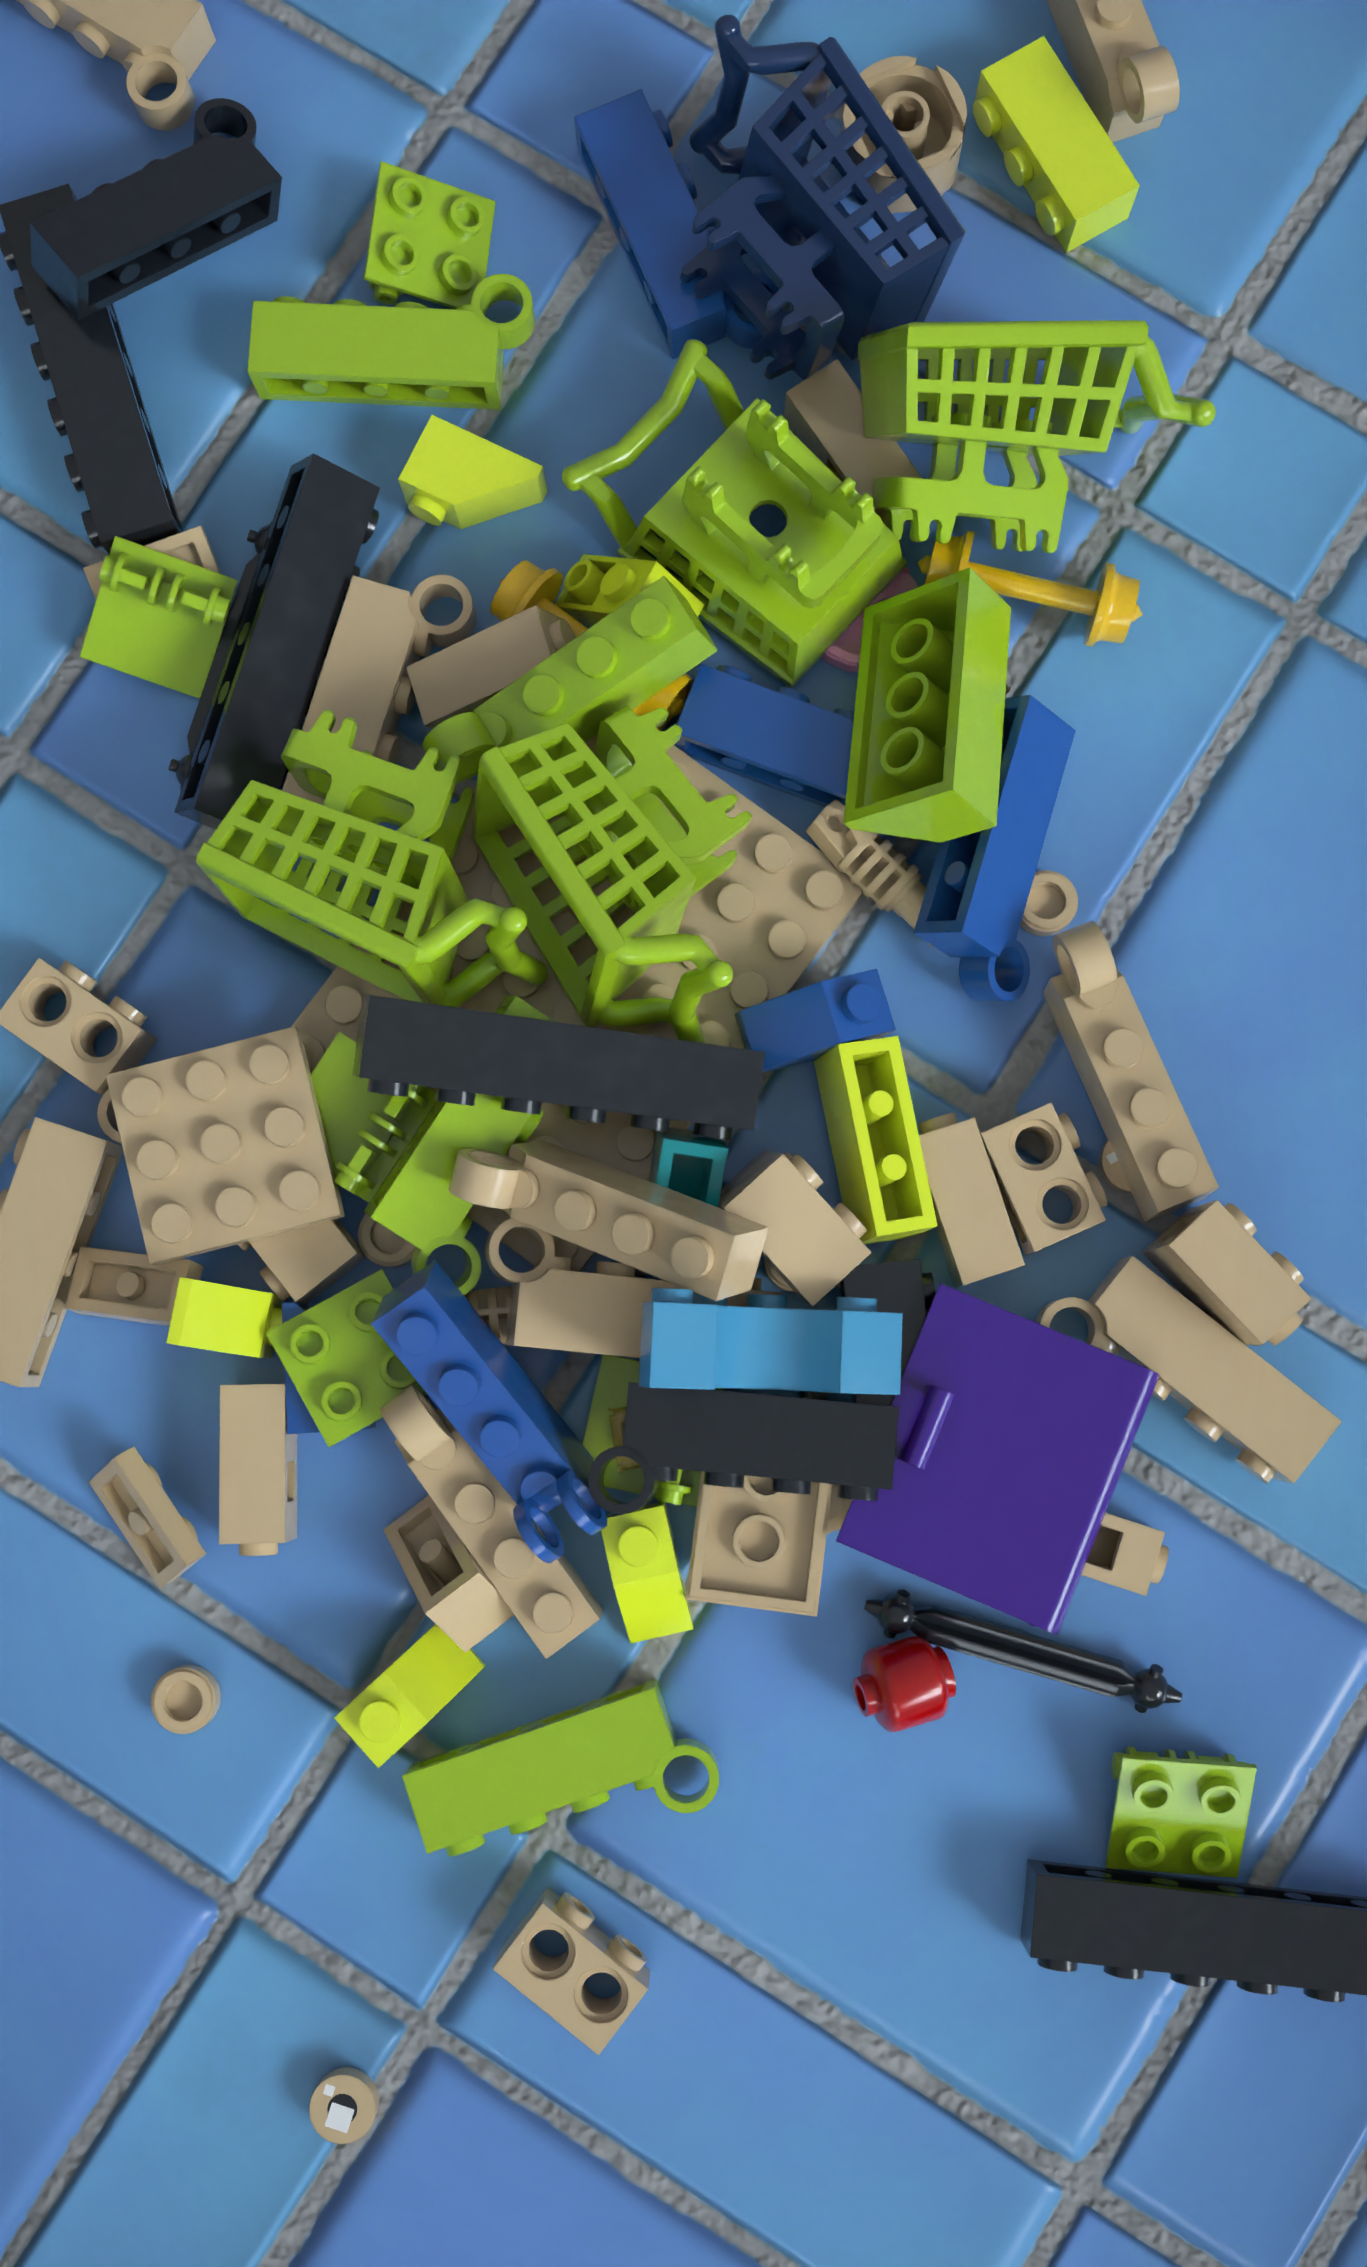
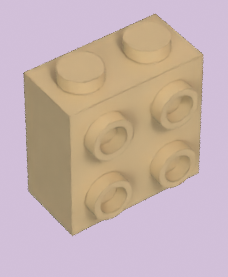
[1142,1200,1312,1346]

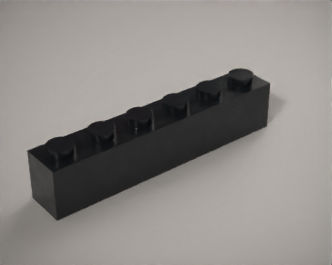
[0,183,183,554]
[174,453,380,830]
[352,995,765,1140]
[1020,1859,1367,2002]

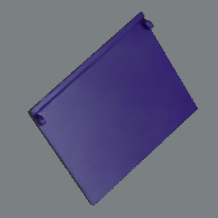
[835,1283,1159,1635]

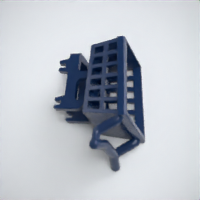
[680,14,966,380]

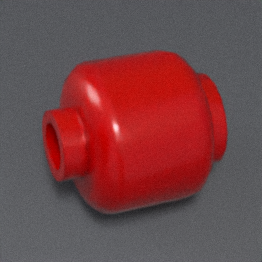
[853,1636,956,1732]

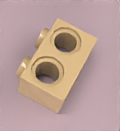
[0,958,157,1095]
[980,1102,1107,1255]
[493,1888,650,2056]

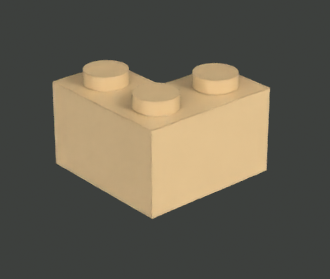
[718,1150,872,1307]

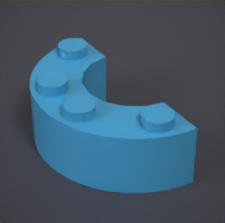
[639,1288,903,1395]

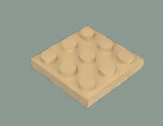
[106,1026,345,1265]

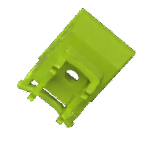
[858,320,1216,553]
[562,339,907,688]
[472,706,752,1043]
[196,709,548,1007]

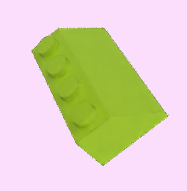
[843,567,1011,843]

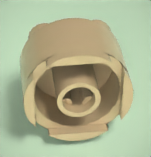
[840,56,967,214]

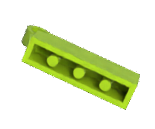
[247,274,535,410]
[422,576,718,783]
[364,995,555,1295]
[402,1679,719,1857]

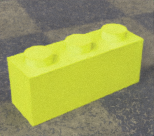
[973,36,1140,253]
[814,1036,938,1245]

